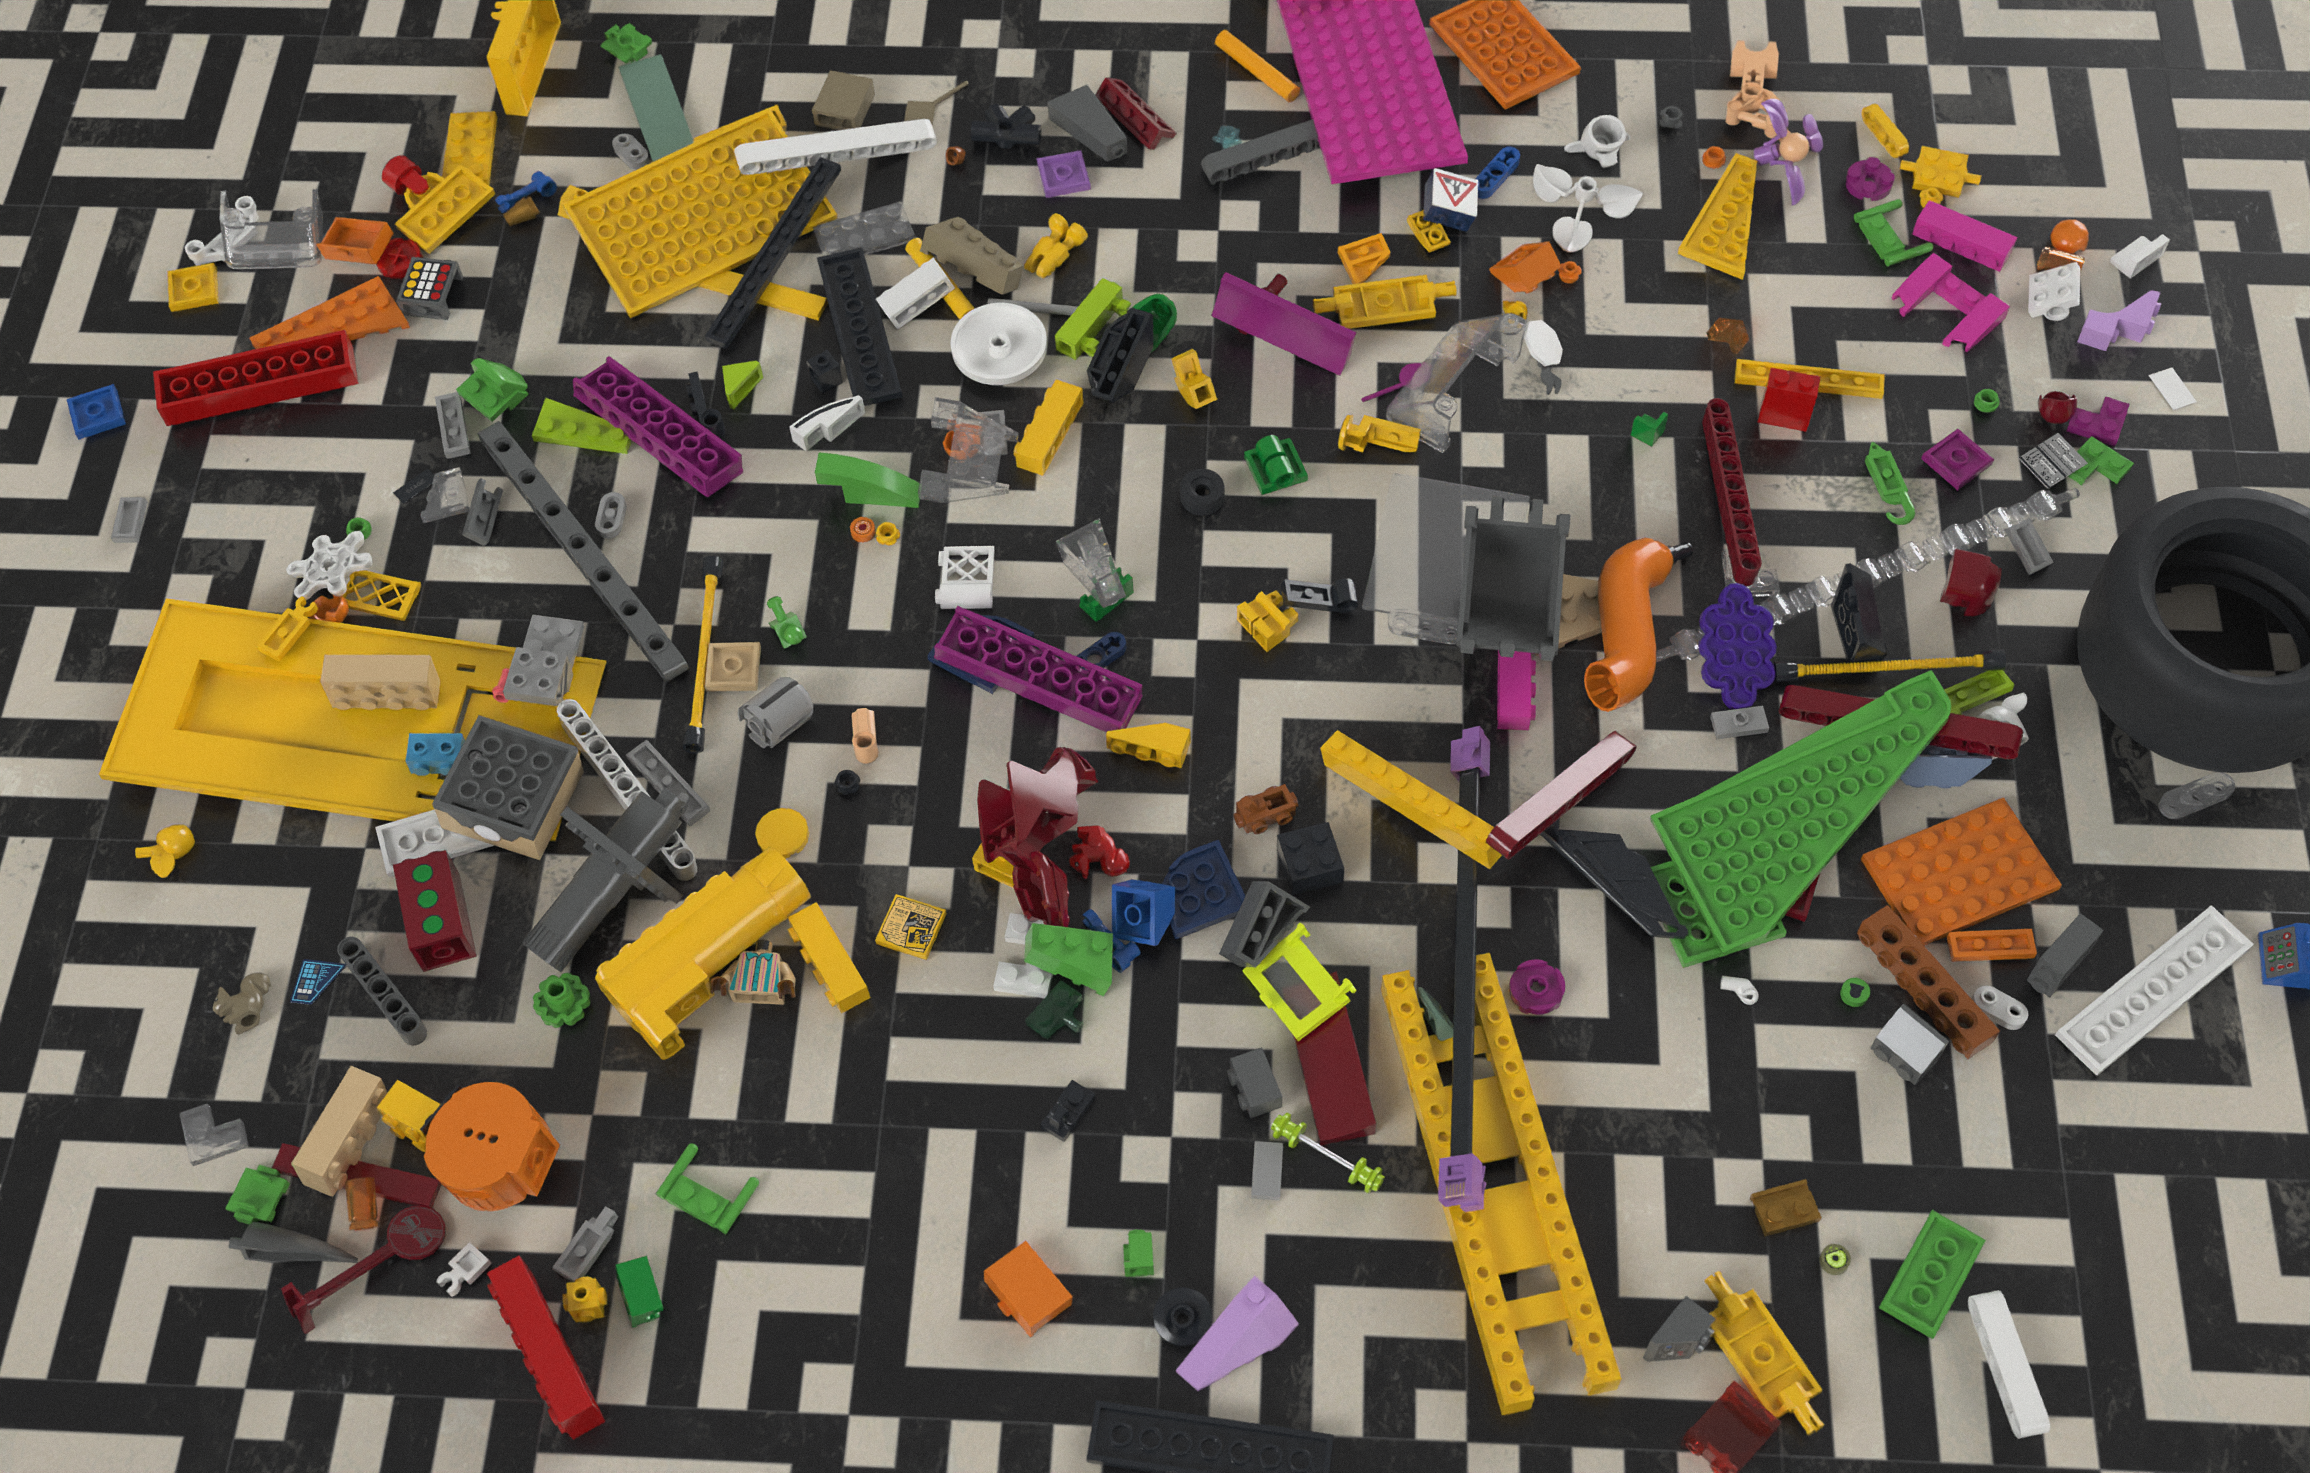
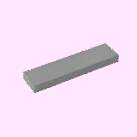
[626,740,711,826]

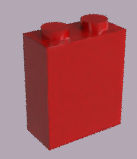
[1757,368,1820,432]

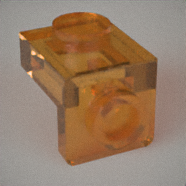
[1706,318,1749,353]

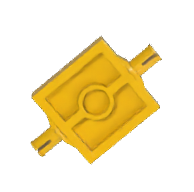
[1899,146,1981,198]

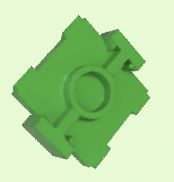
[601,23,652,64]
[225,1165,290,1224]

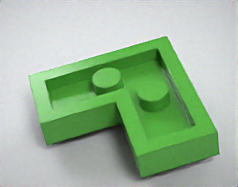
[2068,436,2134,485]

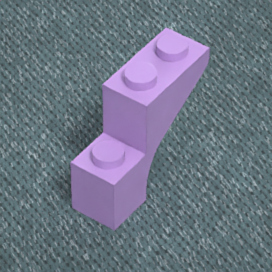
[2077,291,2161,351]

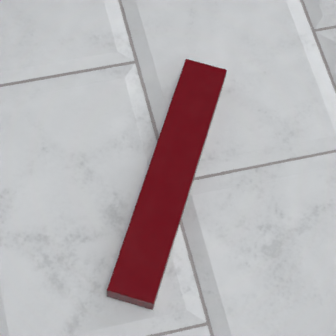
[272,1143,442,1208]

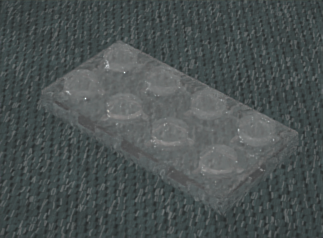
[813,201,915,256]

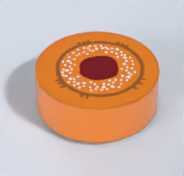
[850,517,876,542]

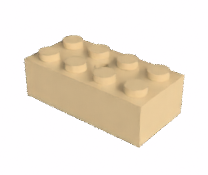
[320,655,440,710]
[291,1066,387,1197]

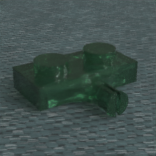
[1025,980,1083,1040]

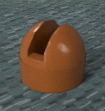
[945,146,965,165]

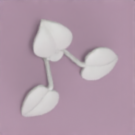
[1533,164,1643,252]

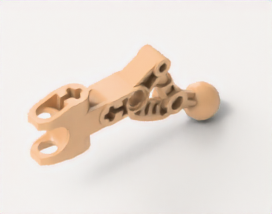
[1726,40,1809,162]

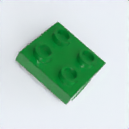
[1244,435,1308,495]

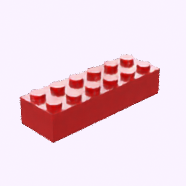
[487,1255,605,1440]

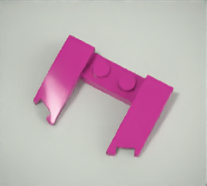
[1892,253,2010,352]

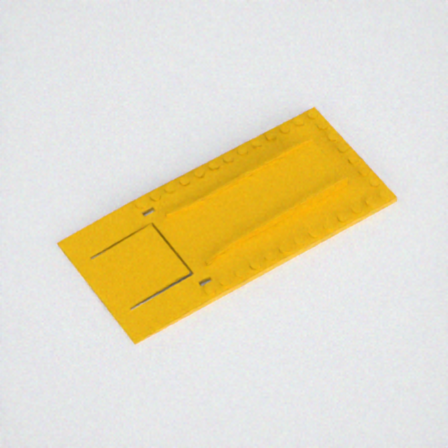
[99,598,606,841]

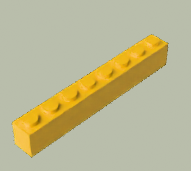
[1320,730,1502,869]

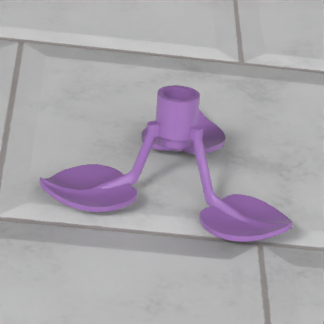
[1754,99,1823,206]

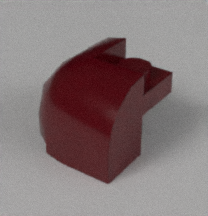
[1940,549,2002,616]

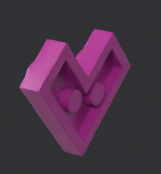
[2066,396,2130,446]

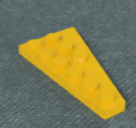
[1677,153,1757,280]

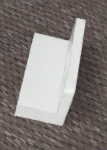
[2110,234,2170,278]

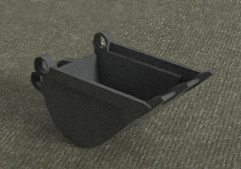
[1456,495,1570,661]

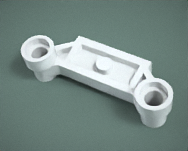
[185,196,259,266]

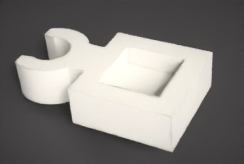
[436,1242,492,1297]

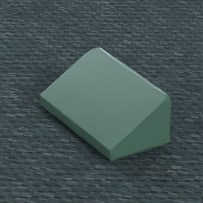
[1417,987,1453,1041]

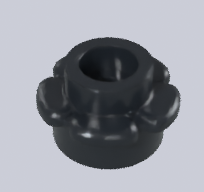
[834,770,860,795]

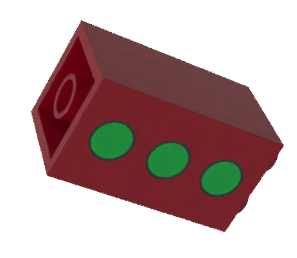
[393,850,477,972]

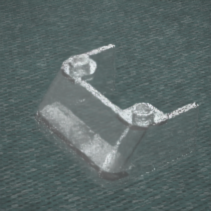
[220,189,322,269]

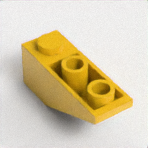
[1106,723,1191,768]

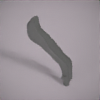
[1537,361,1562,395]

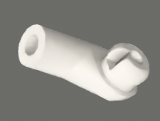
[1720,976,1759,1005]

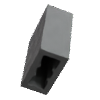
[2027,913,2104,998]

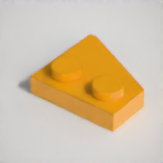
[1337,233,1391,284]

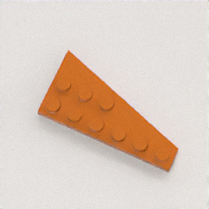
[249,276,410,349]

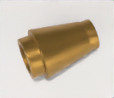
[503,197,540,226]

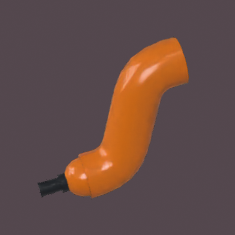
[1584,537,1693,712]

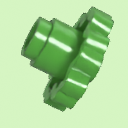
[533,973,591,1028]

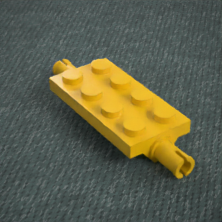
[1313,274,1457,329]
[1704,1271,1824,1435]

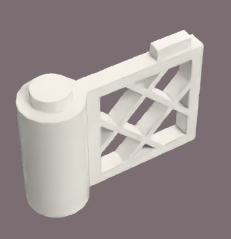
[935,546,995,609]

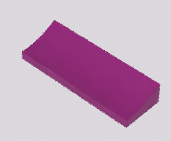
[1211,272,1357,376]

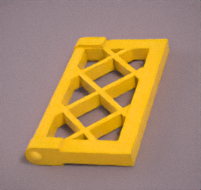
[342,570,421,621]

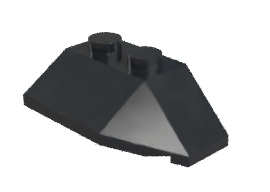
[1087,308,1153,403]

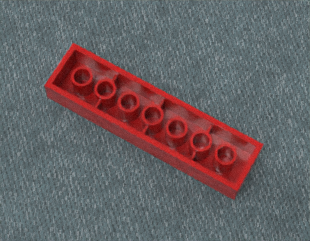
[153,330,359,426]

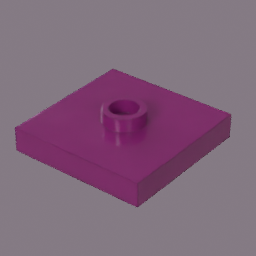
[1921,429,1995,490]

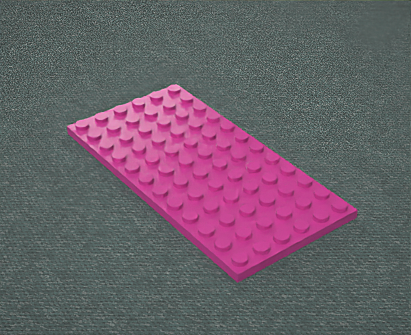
[1277,0,1468,184]

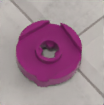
[1846,157,1895,201]
[1509,960,1566,1015]

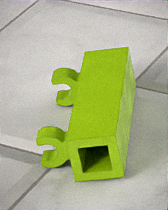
[1055,278,1131,360]

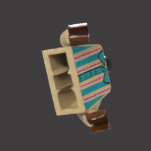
[710,940,796,1005]

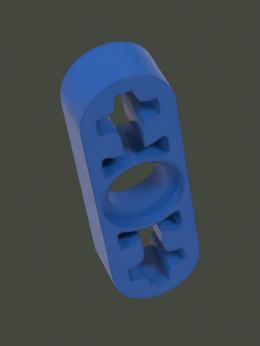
[1475,147,1520,199]

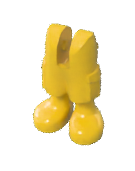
[1024,213,1087,279]

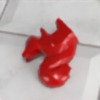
[1069,825,1130,879]

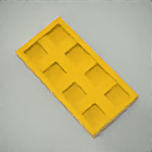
[442,111,497,185]

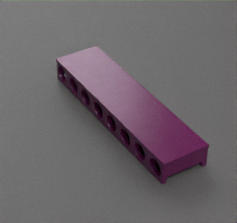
[573,356,743,498]
[934,605,1143,733]

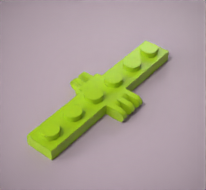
[1944,670,2014,715]

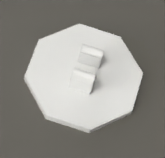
[1524,320,1563,367]

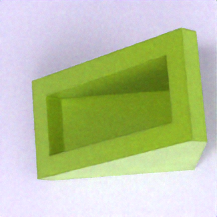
[722,361,764,410]

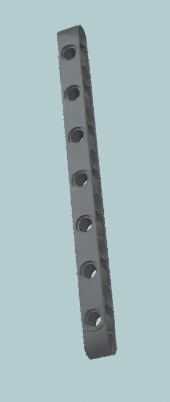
[477,421,689,682]

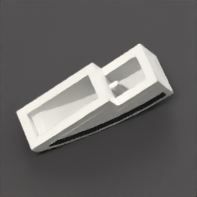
[790,396,865,452]

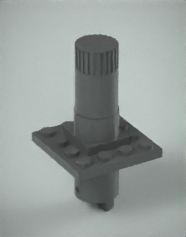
[522,788,688,972]

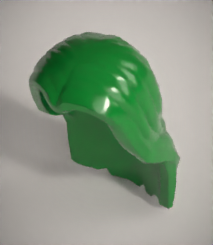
[1132,294,1177,354]

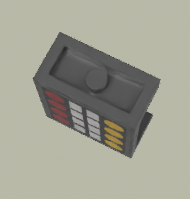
[396,257,463,320]

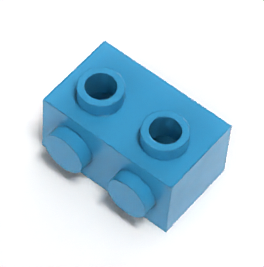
[406,733,465,776]

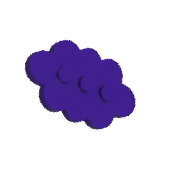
[1698,583,1777,710]

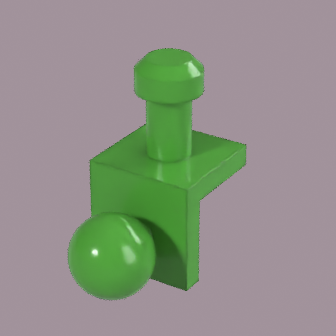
[767,596,807,649]

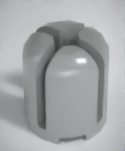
[737,677,813,748]

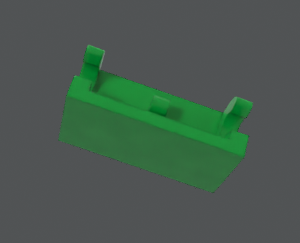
[1079,567,1134,622]
[615,1255,663,1328]

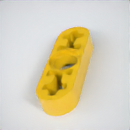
[1861,103,1909,158]

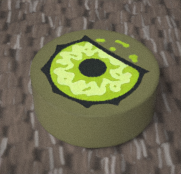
[1819,1244,1851,1275]

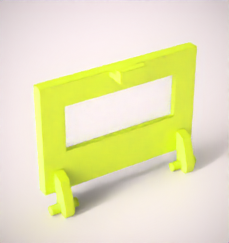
[1242,923,1357,1041]

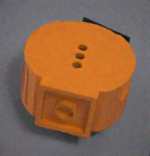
[420,1082,560,1211]

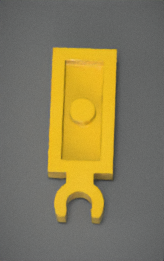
[257,596,318,662]

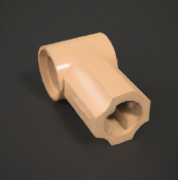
[852,708,879,764]

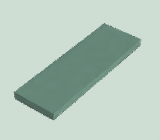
[618,54,693,162]

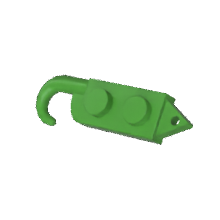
[1865,442,1915,525]

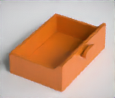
[316,217,394,264]
[984,1241,1073,1337]

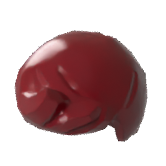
[2038,391,2077,424]

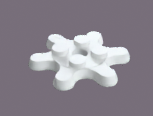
[286,531,373,600]

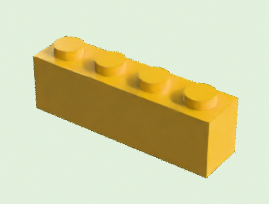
[1013,379,1084,476]
[787,902,870,1014]

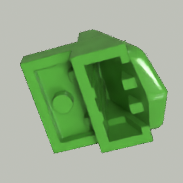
[456,358,528,422]

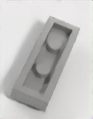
[435,392,471,459]

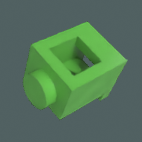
[1123,1229,1154,1277]

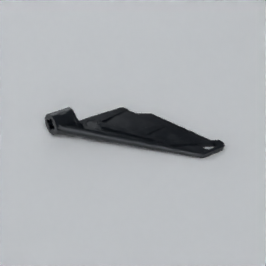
[1540,818,1688,939]

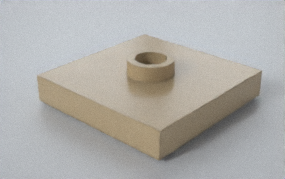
[705,642,761,691]

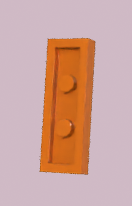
[1947,929,2037,962]

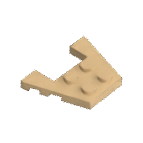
[1535,574,1602,656]

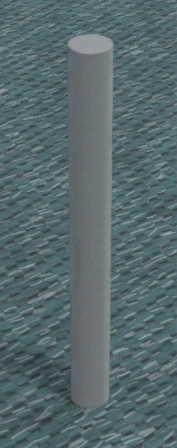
[988,298,1078,315]

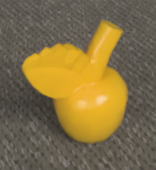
[135,824,195,878]

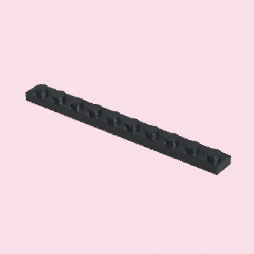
[705,157,842,349]

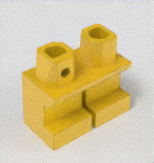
[1237,590,1299,652]

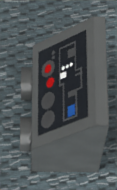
[1643,1296,1716,1362]

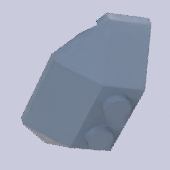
[1900,745,1992,789]

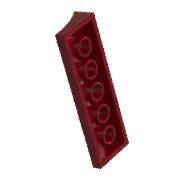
[1282,971,1376,1145]

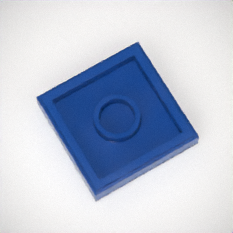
[66,384,126,440]

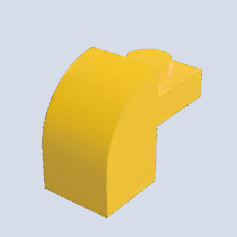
[1171,349,1217,409]

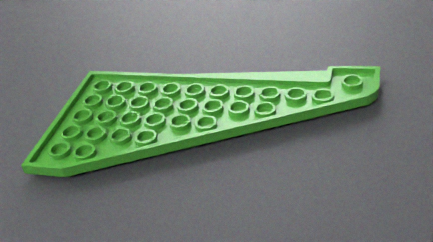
[1650,670,1951,956]

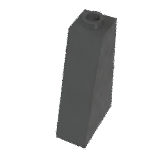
[1047,85,1127,162]

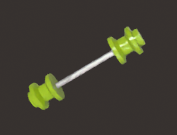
[1271,1112,1385,1194]

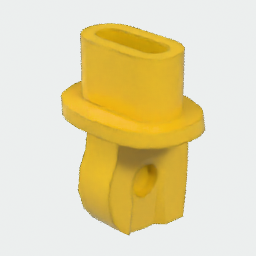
[1503,301,1528,328]

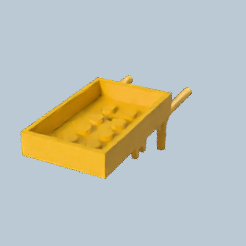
[487,0,561,116]

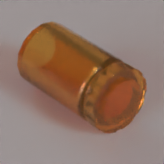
[2037,246,2086,272]
[345,1178,379,1232]

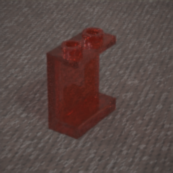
[1683,1380,1781,1473]

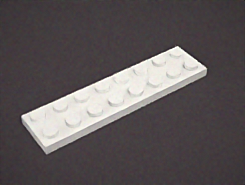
[2055,905,2254,1076]

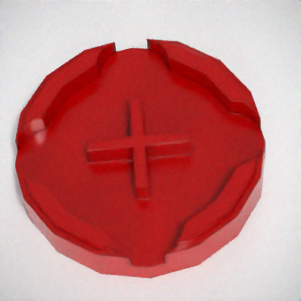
[376,238,423,279]

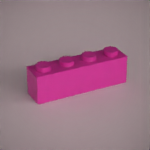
[1912,200,2017,272]
[1497,650,1536,730]

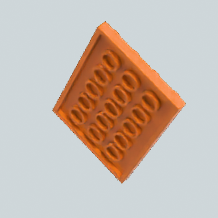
[1429,0,1581,110]
[1861,797,2062,946]

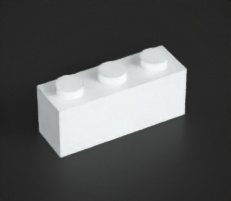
[876,257,955,330]

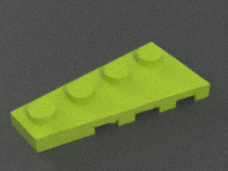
[532,398,632,454]

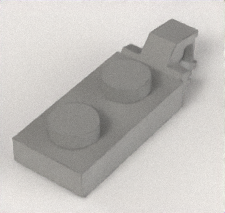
[552,1206,618,1282]

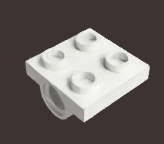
[2028,262,2080,321]

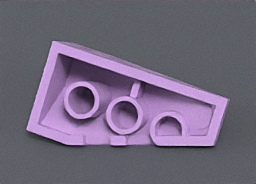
[1176,1276,1299,1391]

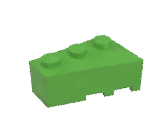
[1024,923,1113,997]

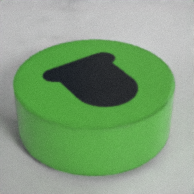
[1840,978,1870,1007]

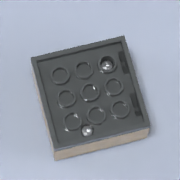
[432,715,584,860]

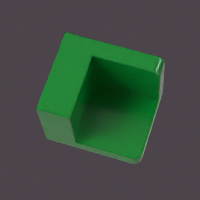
[1631,412,1668,447]

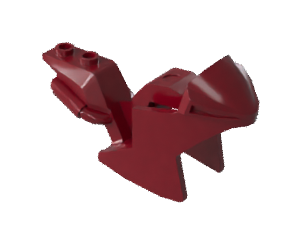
[977,747,1099,927]

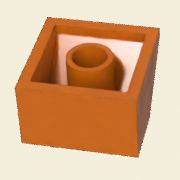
[1489,242,1561,293]

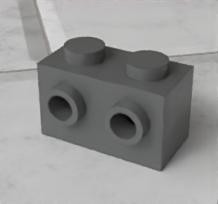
[1227,1047,1283,1118]

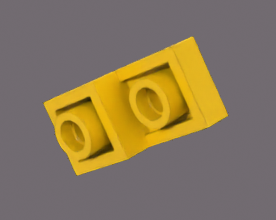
[1406,210,1451,252]

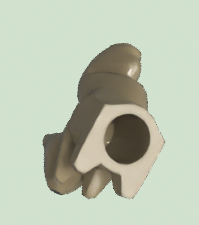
[213,972,271,1035]

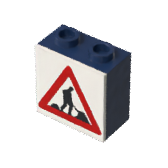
[1423,168,1478,232]

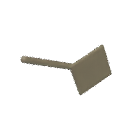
[904,81,968,125]

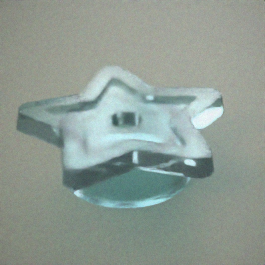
[1213,126,1242,149]

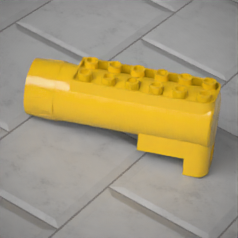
[595,847,811,1060]

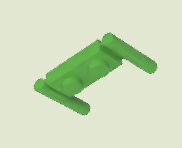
[1854,199,1934,266]
[655,1143,759,1234]

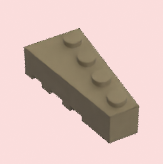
[920,217,1025,295]

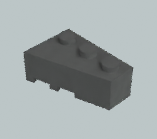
[1219,881,1310,968]

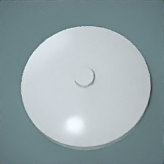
[951,303,1047,385]

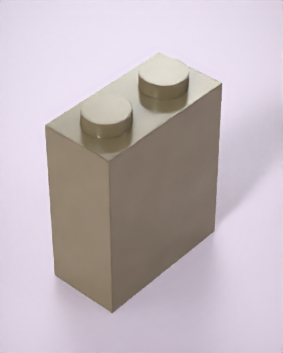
[812,71,875,130]

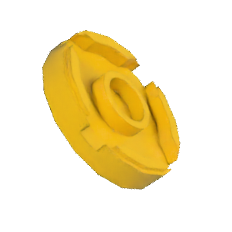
[755,808,810,859]

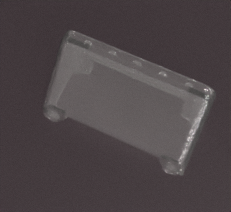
[1386,313,1527,453]

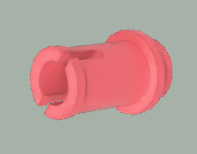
[492,668,509,703]

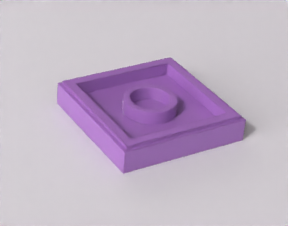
[1037,150,1091,198]

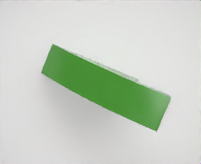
[815,452,922,508]

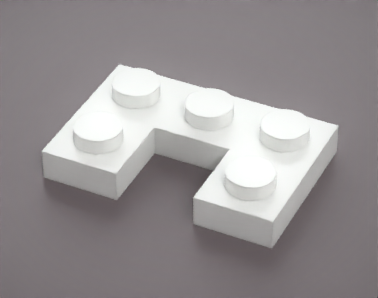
[993,913,1053,999]

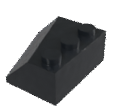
[1831,563,1887,664]

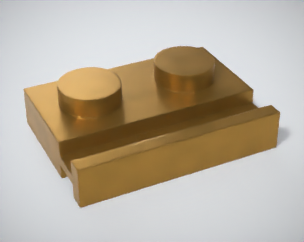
[1750,1179,1822,1236]

